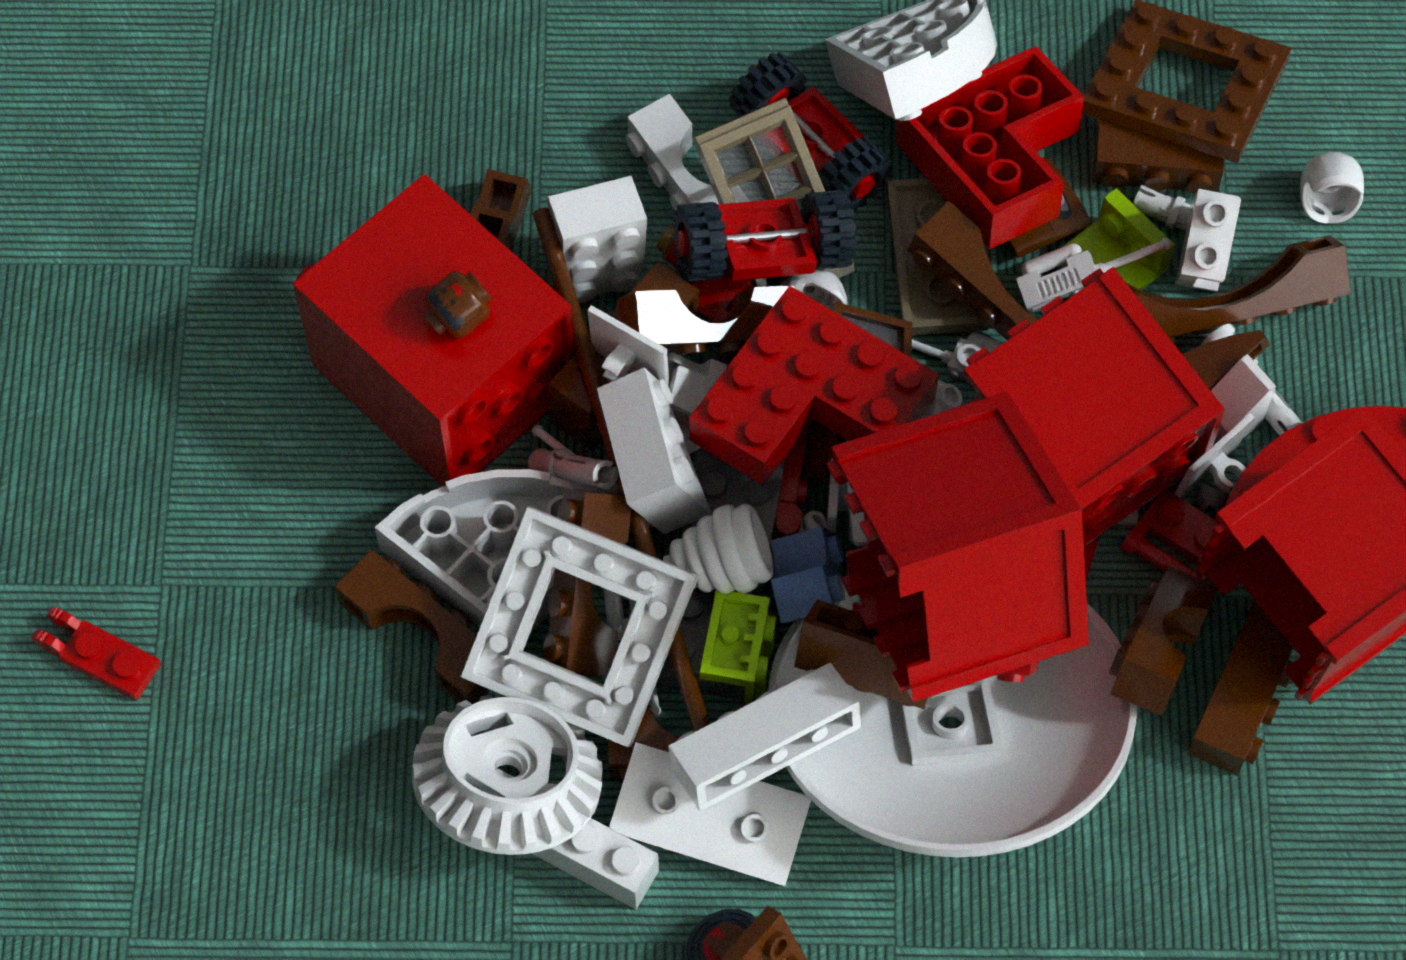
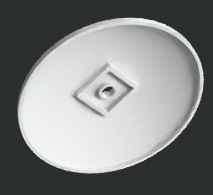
[769,585,1137,857]

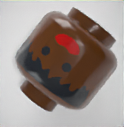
[424,271,493,338]

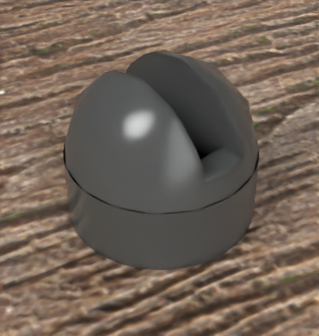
[1195,481,1231,518]

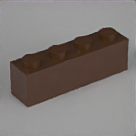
[1187,600,1293,776]

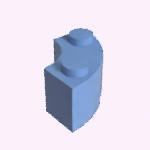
[771,527,846,624]

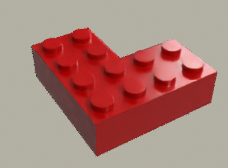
[895,46,1084,250]
[689,285,939,486]

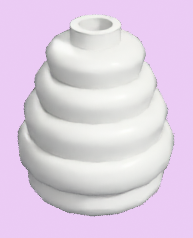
[663,504,774,594]

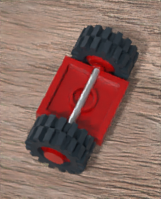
[729,52,892,212]
[673,190,857,282]

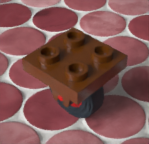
[686,905,807,960]

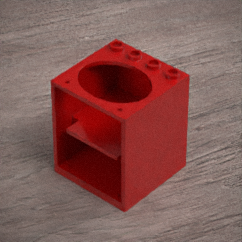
[292,173,576,487]

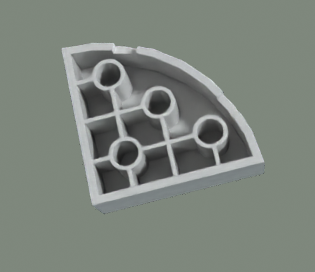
[825,0,997,121]
[374,469,605,635]

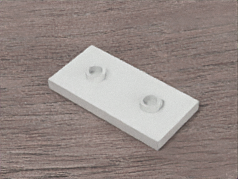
[609,742,811,886]

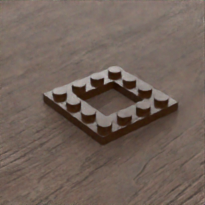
[1082,0,1291,163]

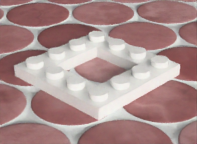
[461,507,699,747]

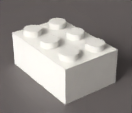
[547,176,647,303]

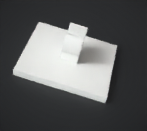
[588,305,669,387]
[1174,413,1255,499]

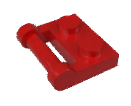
[1120,489,1217,582]

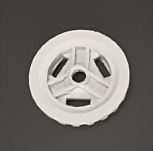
[412,695,603,855]

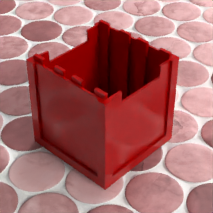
[964,267,1225,546]
[827,391,1089,702]
[1196,406,1406,705]

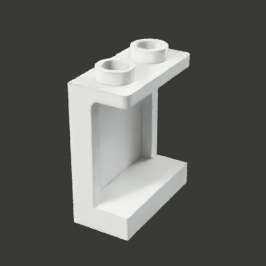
[1175,189,1241,293]

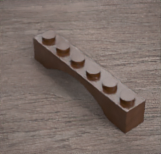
[907,201,1038,340]
[1126,235,1351,341]

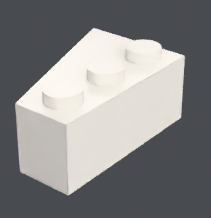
[597,367,711,534]

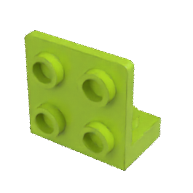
[1057,188,1175,290]
[700,590,777,704]

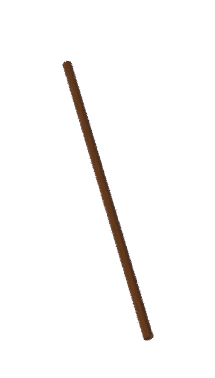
[533,208,710,732]

